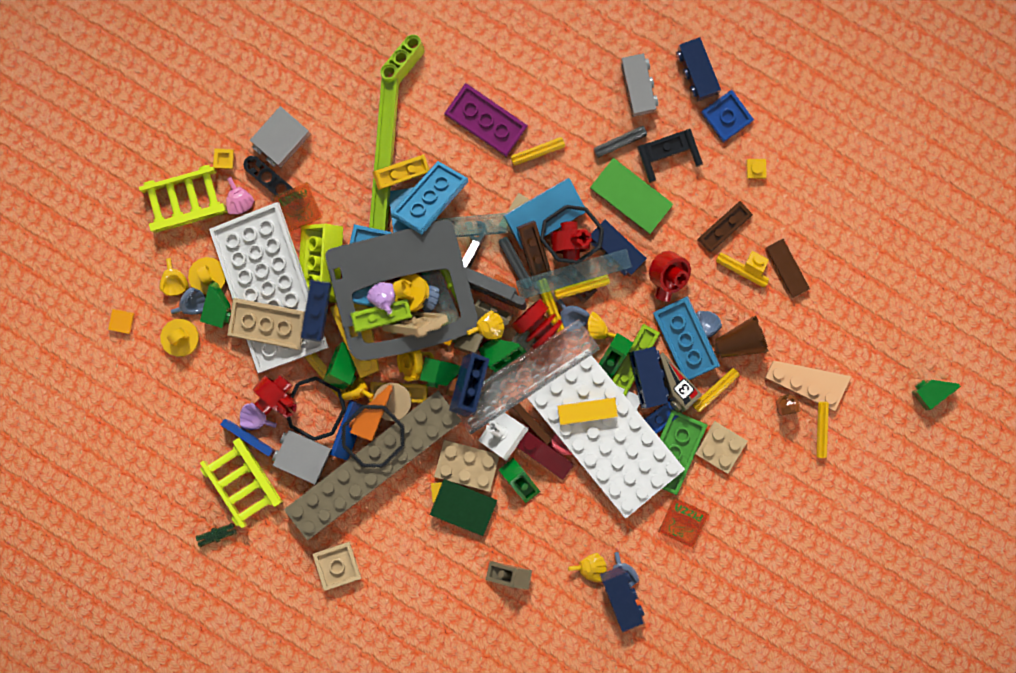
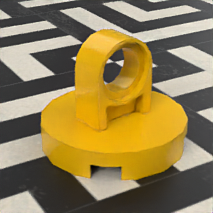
[188,257,226,295]
[393,274,429,312]
[160,319,199,357]
[397,350,435,382]

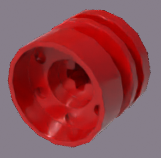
[511,298,563,350]

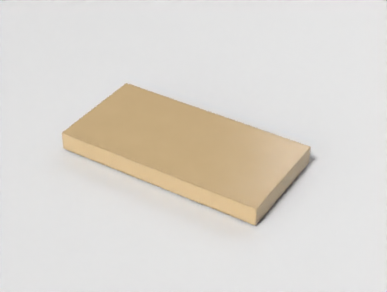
[227,298,305,350]

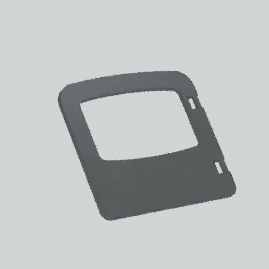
[325,220,478,361]

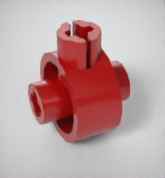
[551,221,592,260]
[649,250,691,302]
[252,375,297,418]

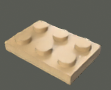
[382,311,448,337]
[434,440,499,492]

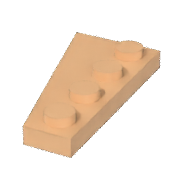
[765,361,851,411]

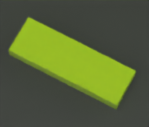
[350,299,412,333]

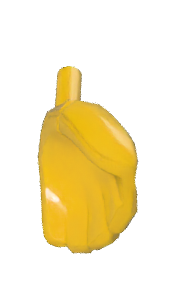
[159,258,189,297]
[466,311,504,340]
[587,312,616,340]
[342,377,374,400]
[568,553,607,583]

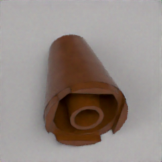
[713,316,769,358]

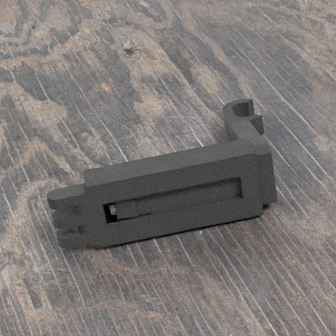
[463,221,527,310]

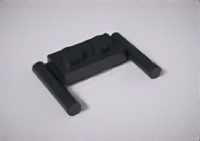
[637,129,703,183]

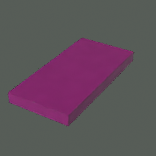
[444,83,528,157]

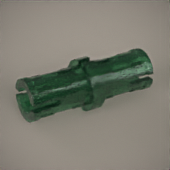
[196,523,237,547]

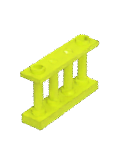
[139,165,228,233]
[200,438,283,528]

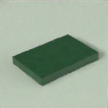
[429,479,497,536]

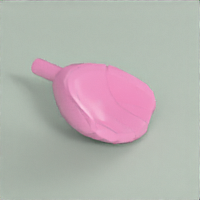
[226,177,254,214]

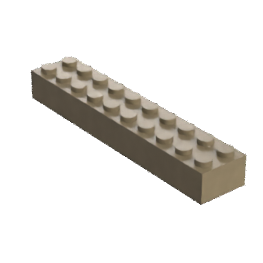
[284,391,462,540]

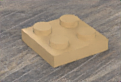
[695,421,748,474]
[313,542,362,591]

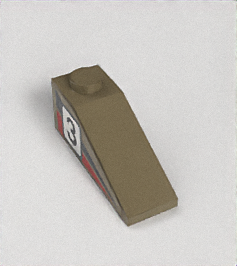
[659,352,702,413]

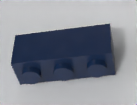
[676,37,721,101]
[589,219,647,277]
[301,280,332,342]
[628,347,669,408]
[449,352,489,417]
[600,566,645,632]

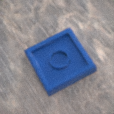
[701,90,754,143]

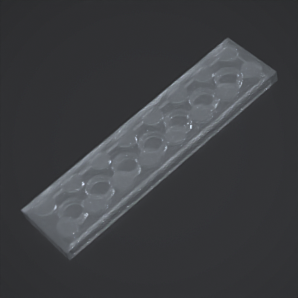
[450,319,600,435]

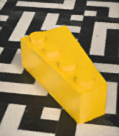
[330,303,380,379]

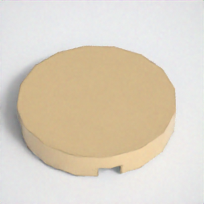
[373,382,412,421]

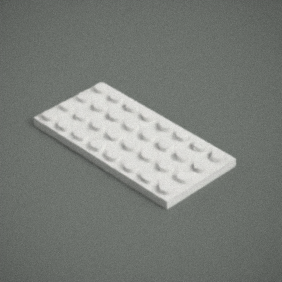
[209,202,329,373]
[527,350,685,519]

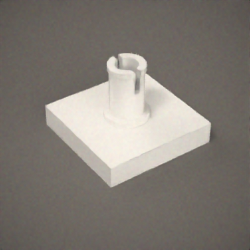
[478,409,529,461]

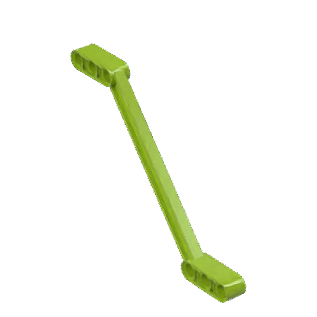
[369,35,425,231]

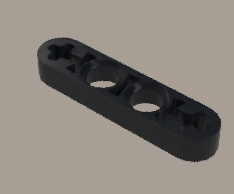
[243,156,305,211]

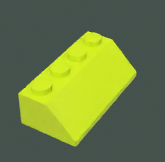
[299,224,343,303]

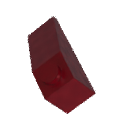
[517,431,574,480]

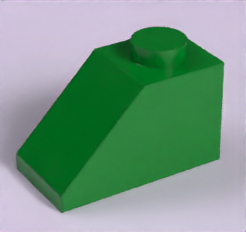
[200,282,231,328]
[599,333,634,379]
[478,339,527,373]
[323,342,356,390]
[420,357,461,388]
[912,380,961,410]
[499,458,541,503]

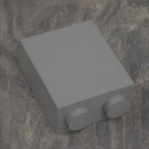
[250,106,311,168]
[272,430,332,484]

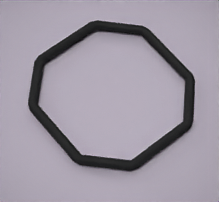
[540,205,604,264]
[287,377,346,441]
[342,405,404,468]

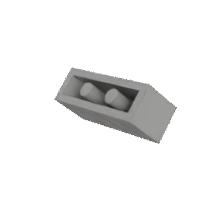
[620,53,658,117]

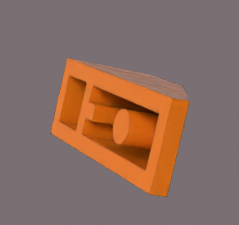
[349,384,394,441]

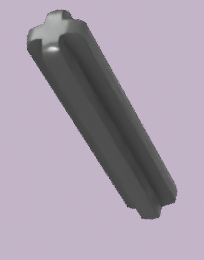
[593,126,647,158]
[499,237,533,289]

